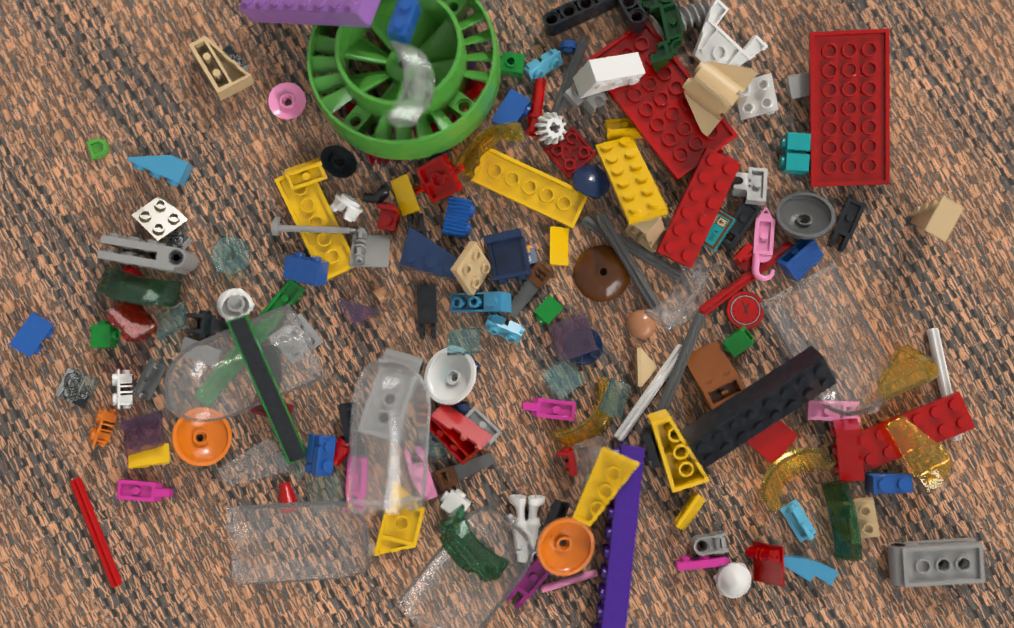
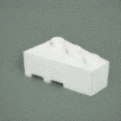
[573,52,645,99]

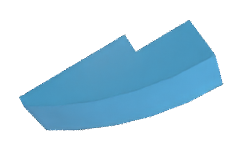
[784,554,839,585]

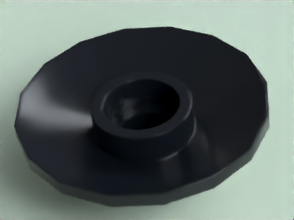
[320,145,357,178]

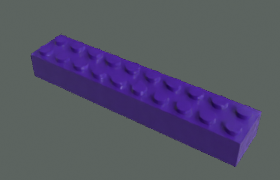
[594,443,645,628]

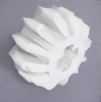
[534,112,567,145]

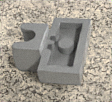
[563,84,607,114]
[731,167,768,205]

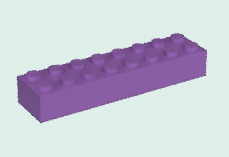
[238,0,381,28]

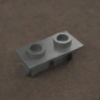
[132,358,167,401]

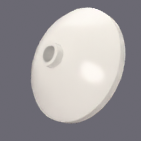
[424,347,476,405]

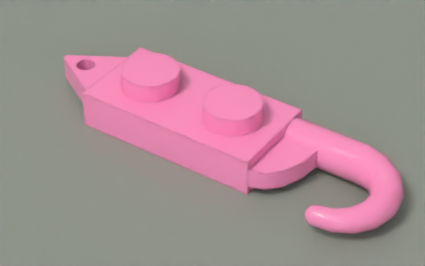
[751,207,775,281]

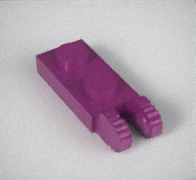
[505,556,550,609]

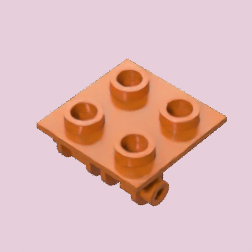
[89,405,118,449]

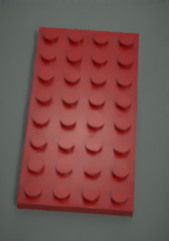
[585,19,738,181]
[809,28,890,187]

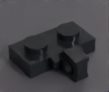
[640,424,661,468]

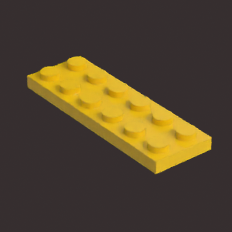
[595,135,668,225]
[470,146,588,229]
[274,174,355,281]

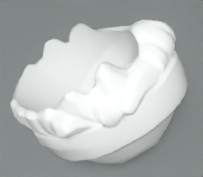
[217,288,255,322]
[713,562,751,598]

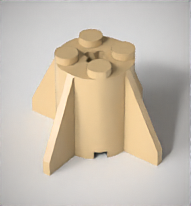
[682,61,758,137]

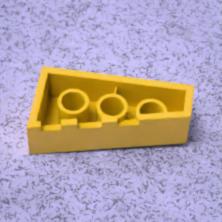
[647,409,710,493]

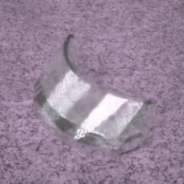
[386,40,435,127]
[644,259,710,330]

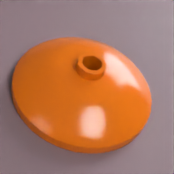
[172,408,232,467]
[536,517,595,576]

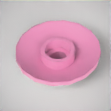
[268,82,306,120]

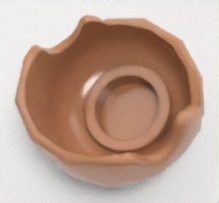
[626,310,656,340]

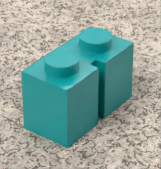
[778,132,811,175]

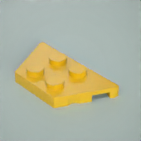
[373,481,426,556]

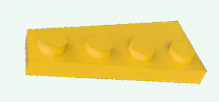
[572,447,640,527]

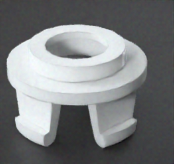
[330,193,364,222]

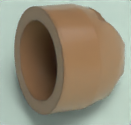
[372,288,388,305]

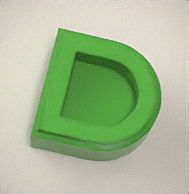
[86,138,109,160]

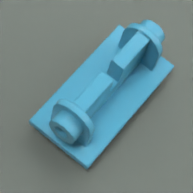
[523,48,563,83]
[484,313,525,344]
[779,499,816,543]

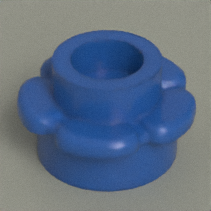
[559,40,577,54]

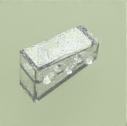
[218,437,293,486]

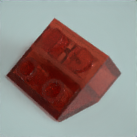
[104,298,161,343]

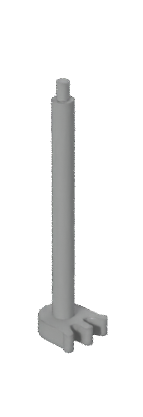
[271,217,356,236]

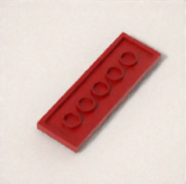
[656,147,741,269]
[860,392,975,472]

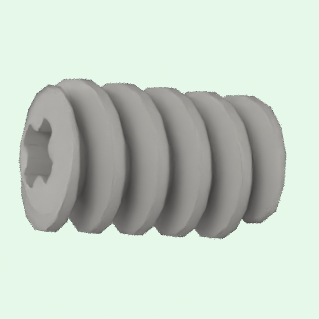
[679,0,710,31]

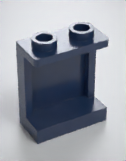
[483,228,532,285]

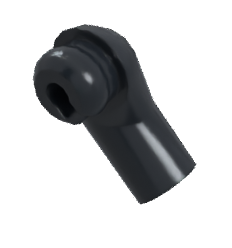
[363,185,390,204]

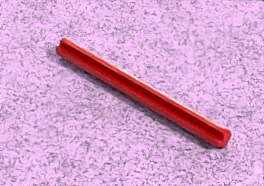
[698,242,792,316]
[70,478,122,588]

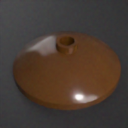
[573,245,630,302]

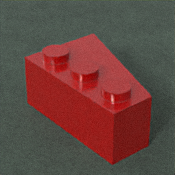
[423,404,494,465]
[830,418,865,482]

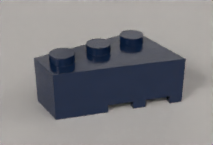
[399,227,458,282]

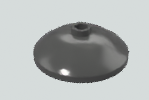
[776,192,836,240]

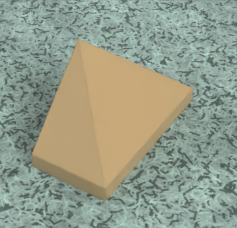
[634,348,657,387]

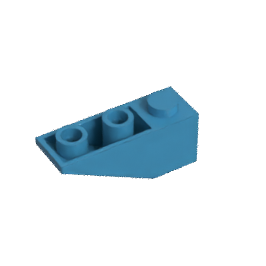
[127,155,194,187]
[450,291,512,313]

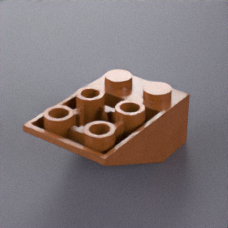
[686,341,745,410]

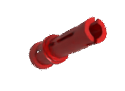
[525,78,547,137]

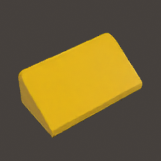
[605,118,642,142]
[284,157,328,191]
[390,174,421,217]
[549,226,569,266]
[673,492,706,531]

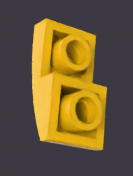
[128,443,170,469]

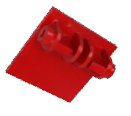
[745,541,785,587]

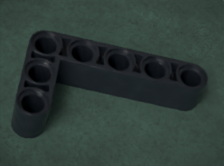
[543,0,646,36]

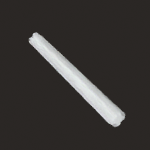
[927,328,962,441]
[614,344,682,442]

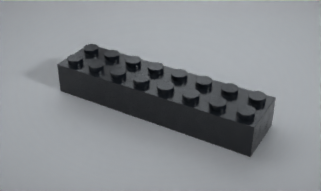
[680,345,837,469]

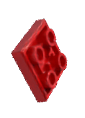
[544,126,597,179]
[746,420,798,465]

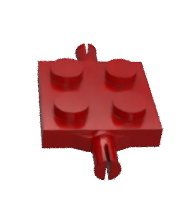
[413,154,465,204]

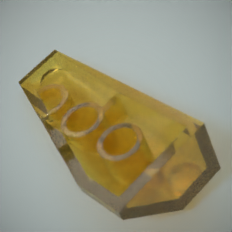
[877,344,938,400]
[885,416,953,492]

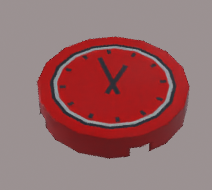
[725,291,765,329]

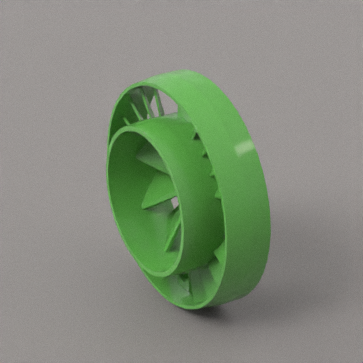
[307,0,501,160]

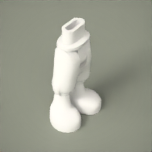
[509,494,545,563]

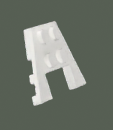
[692,0,768,66]

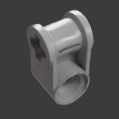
[689,531,729,556]

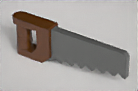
[507,261,555,318]
[432,453,495,491]

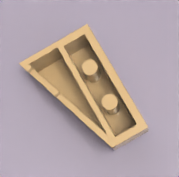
[188,36,254,101]
[910,196,964,242]
[624,216,665,254]

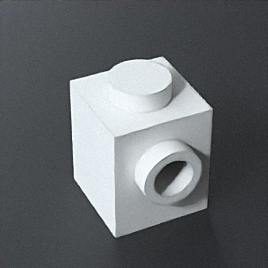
[440,488,471,520]

